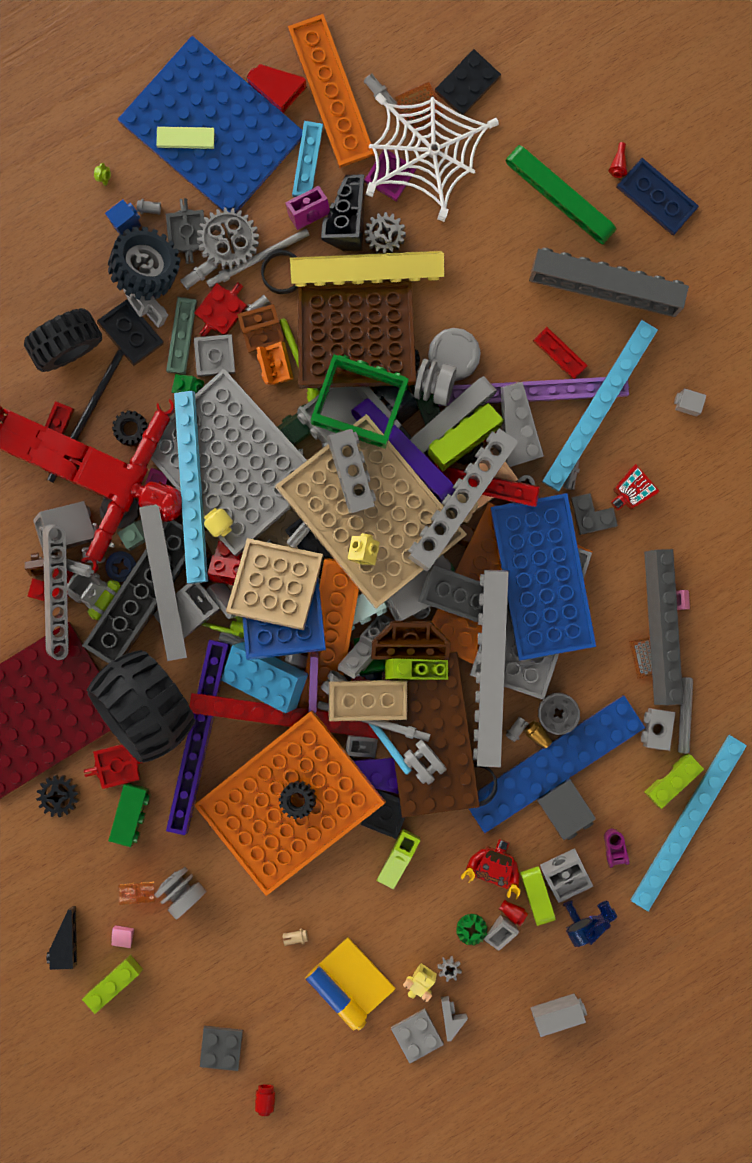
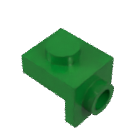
[171,374,204,394]

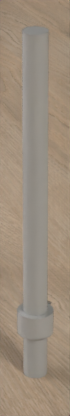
[206,229,309,288]
[317,701,431,742]

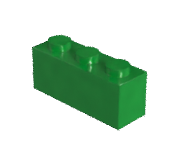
[108,783,151,847]

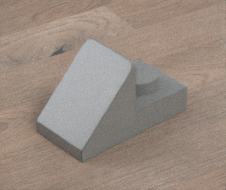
[441,996,468,1042]

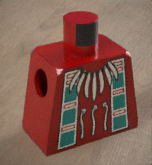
[611,464,660,510]

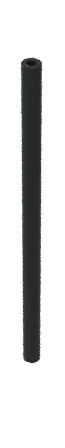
[47,349,124,483]

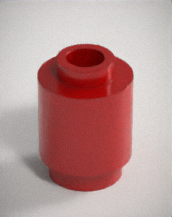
[255,1084,275,1116]

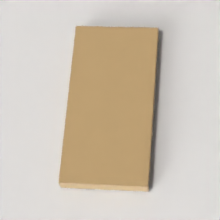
[329,680,407,721]

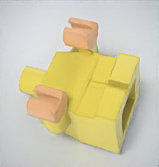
[403,963,437,1002]

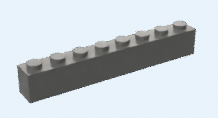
[644,549,683,705]

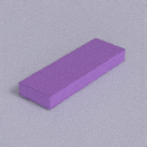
[309,651,318,713]

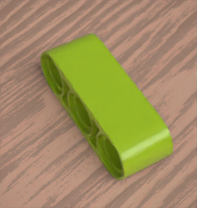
[520,866,556,926]

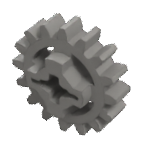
[365,212,406,254]

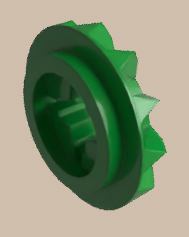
[456,914,487,946]

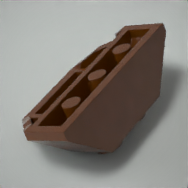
[371,621,450,660]

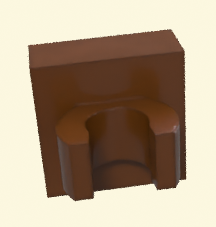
[25,553,44,576]

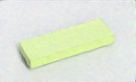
[157,127,215,149]

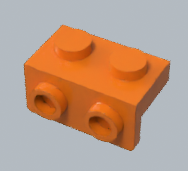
[256,342,294,386]

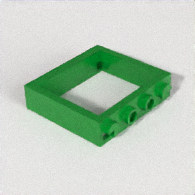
[310,354,409,449]

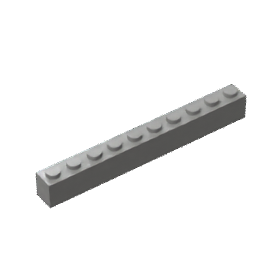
[473,570,508,767]

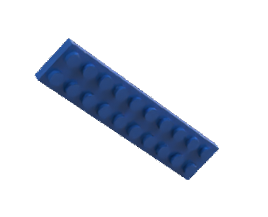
[469,695,645,833]

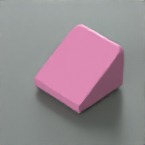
[676,590,690,610]
[111,926,134,948]

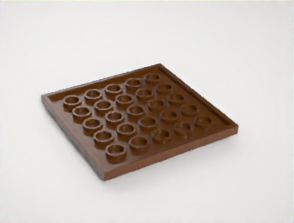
[298,281,416,389]

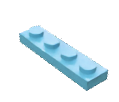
[292,121,323,197]

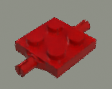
[194,282,248,337]
[84,744,150,789]

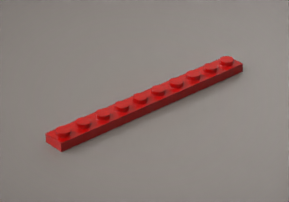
[189,693,379,739]

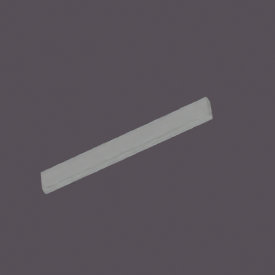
[139,505,187,661]

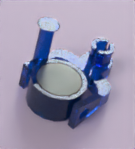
[563,900,618,947]

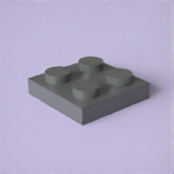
[200,1026,243,1071]

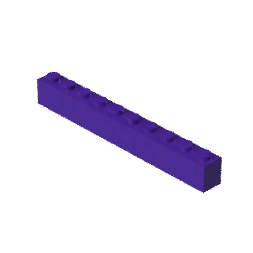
[166,640,230,835]

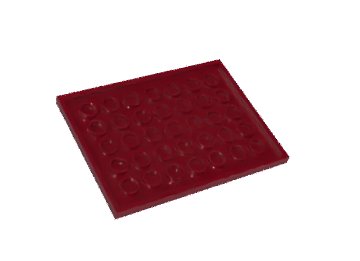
[0,622,111,799]

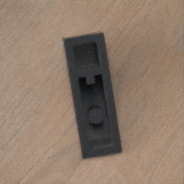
[46,906,77,970]

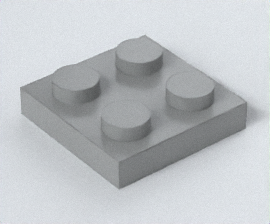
[194,334,236,377]
[391,1008,444,1063]

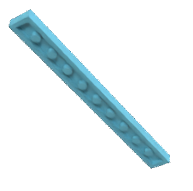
[542,320,658,492]
[174,391,208,584]
[630,735,747,911]

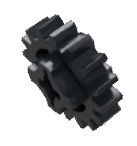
[36,775,80,817]

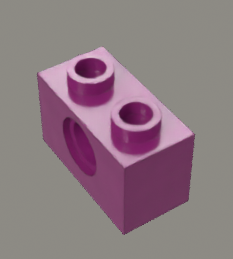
[285,186,330,230]

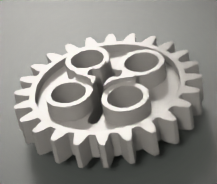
[197,207,259,270]

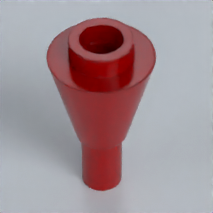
[608,142,627,178]

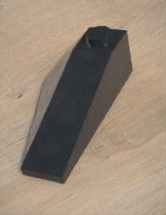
[321,174,365,251]

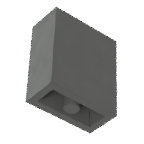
[537,779,596,840]

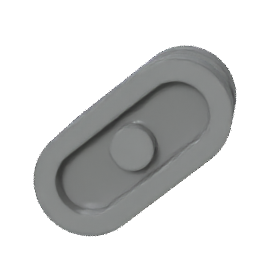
[403,739,447,784]

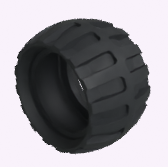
[87,650,196,763]

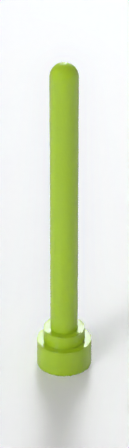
[280,318,320,402]

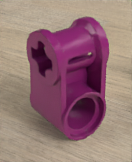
[604,828,629,868]

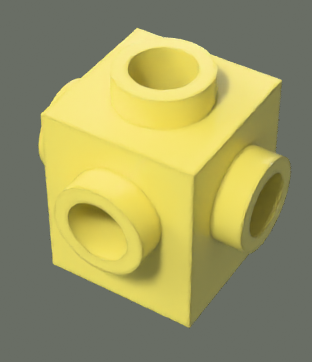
[348,533,380,565]

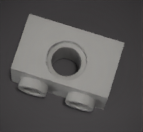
[641,708,675,751]

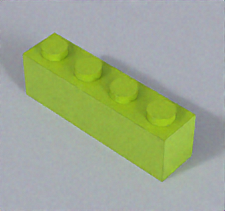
[428,403,503,472]

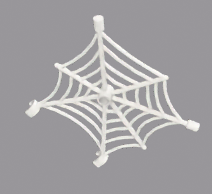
[365,93,499,222]

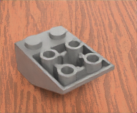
[153,583,221,638]

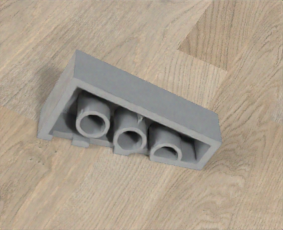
[500,382,544,467]

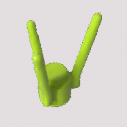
[202,616,244,638]

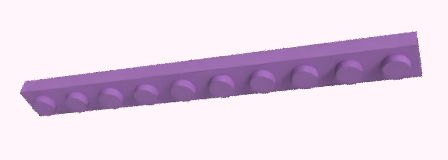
[438,377,629,407]

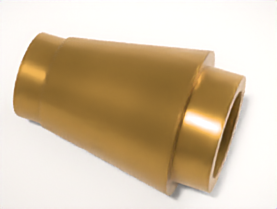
[524,720,552,749]

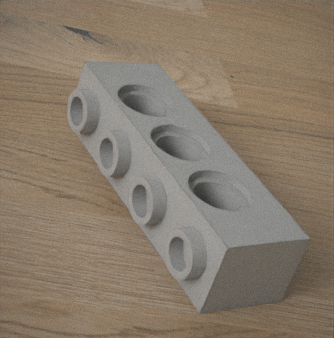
[326,429,376,513]

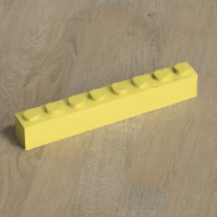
[290,251,444,287]

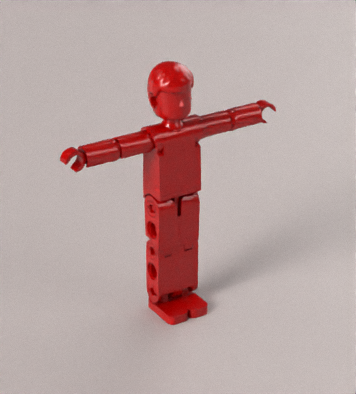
[0,399,182,575]

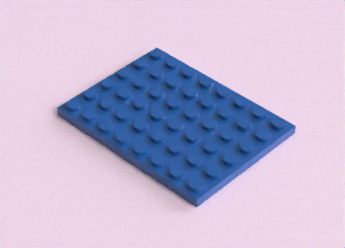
[118,36,303,214]

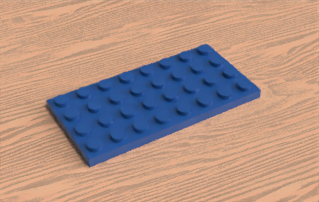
[490,493,596,661]

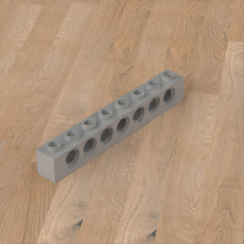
[408,428,518,571]

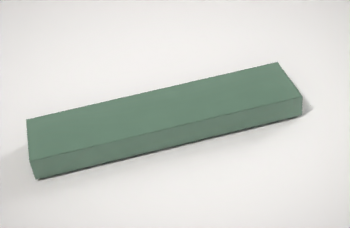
[166,297,197,375]

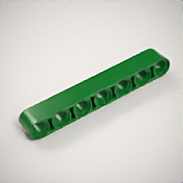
[505,145,617,244]

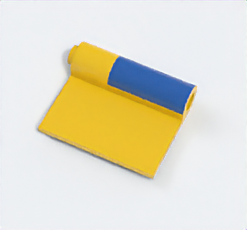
[305,937,396,1031]

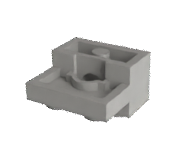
[540,848,593,903]

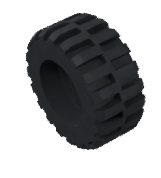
[24,308,102,372]

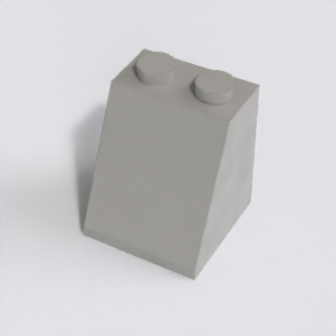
[33,501,96,554]

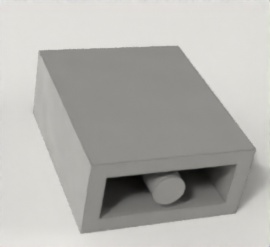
[530,994,587,1037]

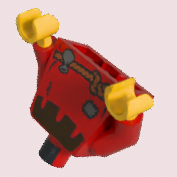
[461,839,520,899]

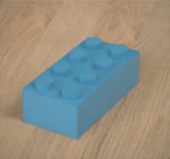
[221,642,308,713]

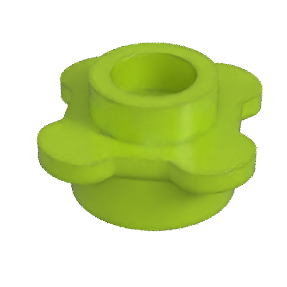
[94,163,111,185]

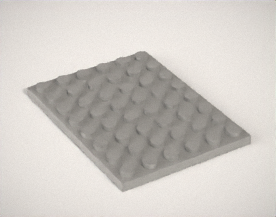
[151,369,307,557]

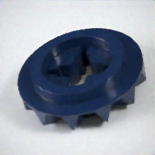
[105,551,136,582]

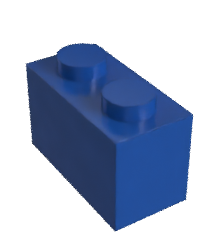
[105,199,141,235]

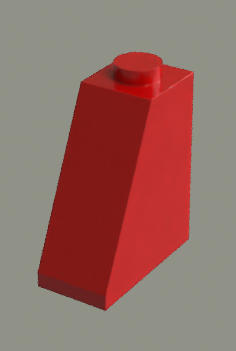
[247,64,307,113]

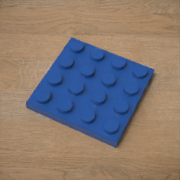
[242,577,326,660]

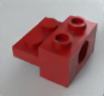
[207,541,243,585]

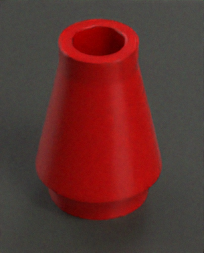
[499,900,529,926]

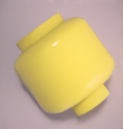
[204,508,233,537]

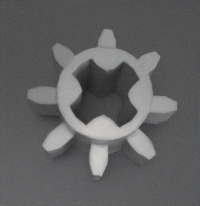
[438,956,462,982]

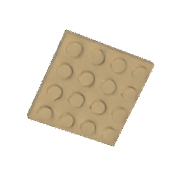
[226,538,324,630]

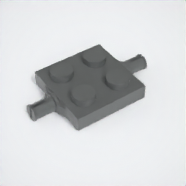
[166,198,205,264]

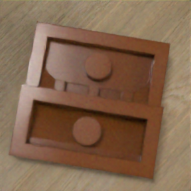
[237,304,285,353]

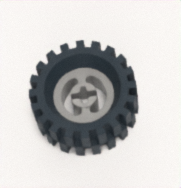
[108,227,180,300]

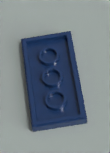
[616,158,699,236]

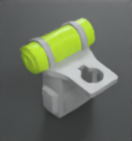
[67,573,121,620]

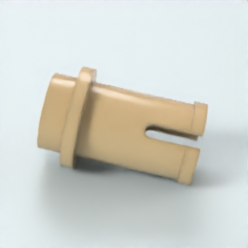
[283,928,308,946]

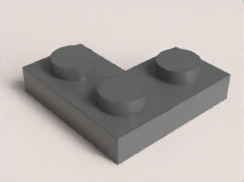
[571,493,618,535]

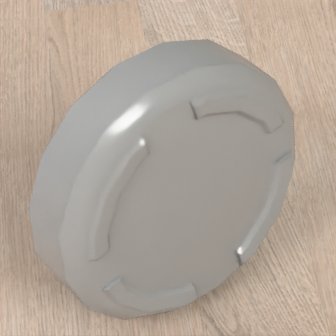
[428,328,481,381]

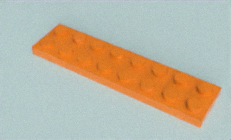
[288,14,375,168]
[299,558,359,712]

